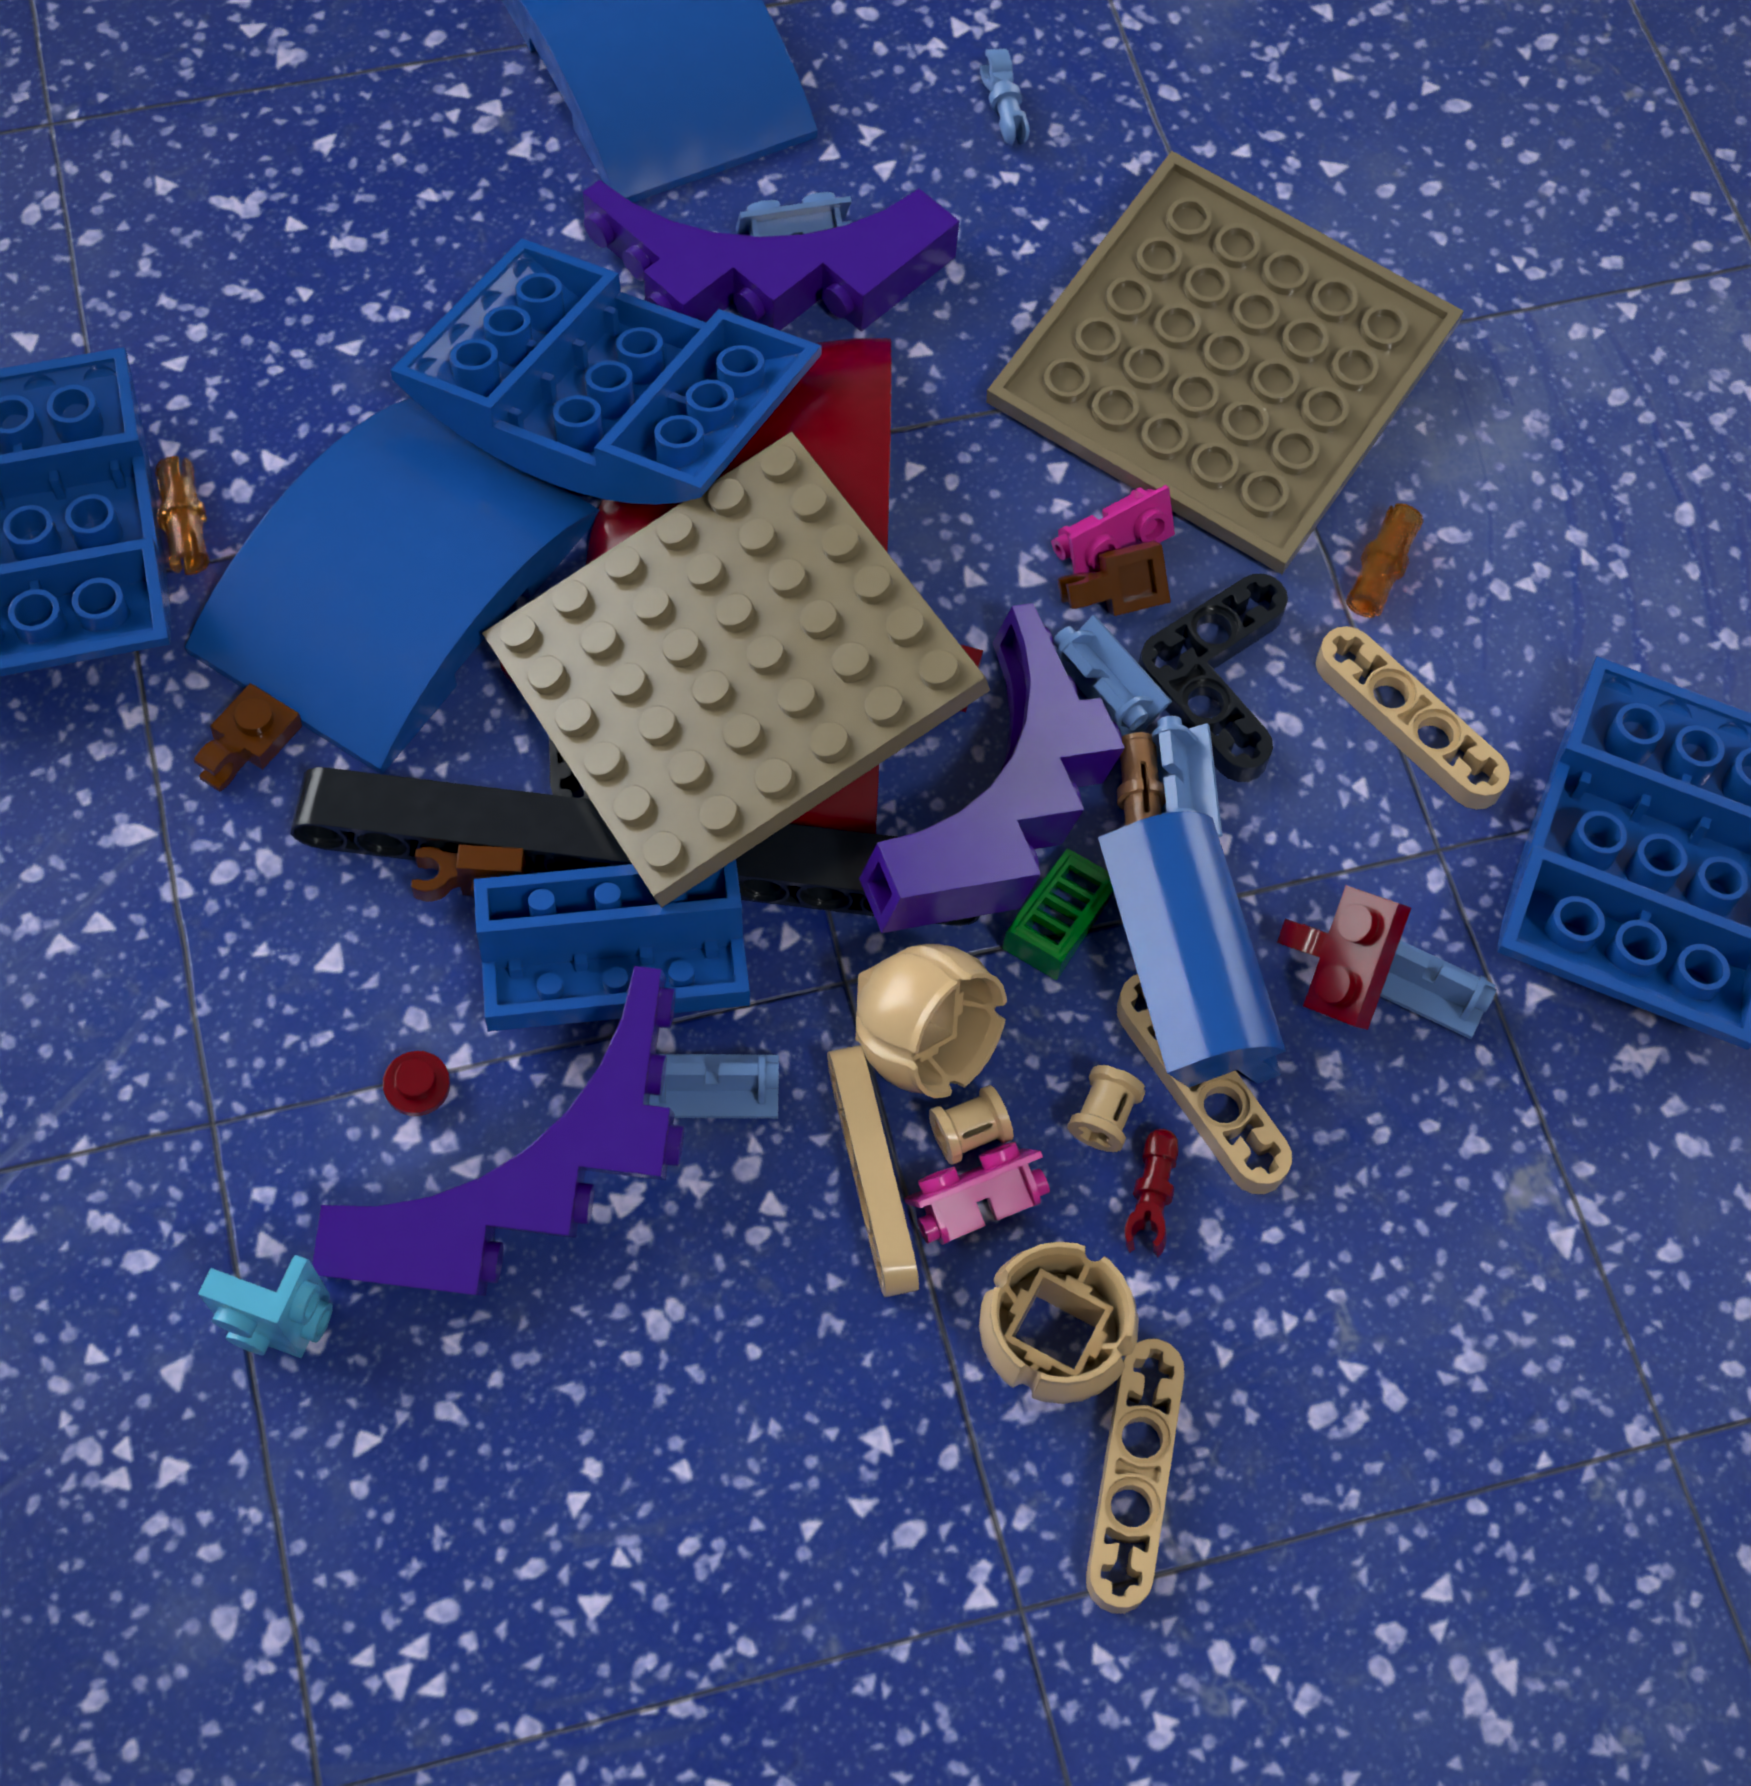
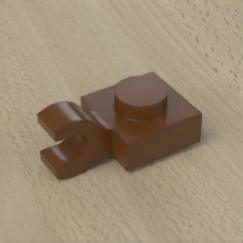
[1057,540,1171,616]
[194,683,302,792]
[411,845,528,902]

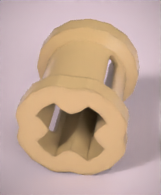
[1067,1065,1146,1152]
[929,1085,1014,1165]

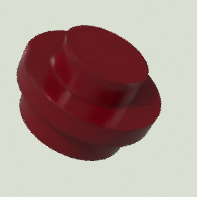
[383,1051,450,1116]

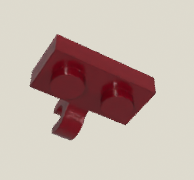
[1277,885,1411,1030]

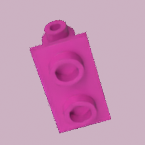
[1052,485,1175,574]
[904,1142,1050,1245]

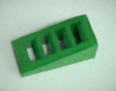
[1002,848,1114,981]

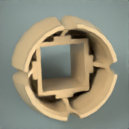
[855,944,1007,1098]
[979,1242,1139,1404]

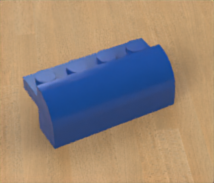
[1098,811,1286,1088]
[474,859,750,1032]

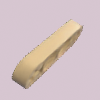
[1315,626,1510,810]
[1117,974,1292,1194]
[827,1045,919,1298]
[1086,1339,1184,1613]

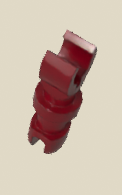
[1125,1128,1179,1257]

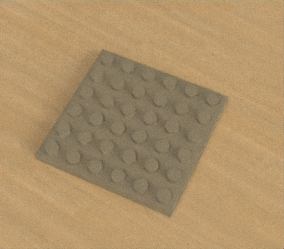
[986,151,1464,575]
[482,432,991,908]

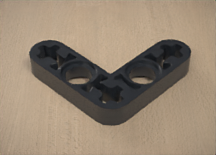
[1138,574,1288,782]

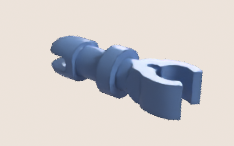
[980,49,1030,145]

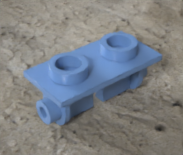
[736,192,852,237]
[1053,615,1172,737]
[1152,716,1223,837]
[1380,940,1497,1039]
[649,1054,779,1119]

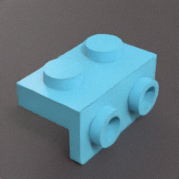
[198,1255,333,1359]

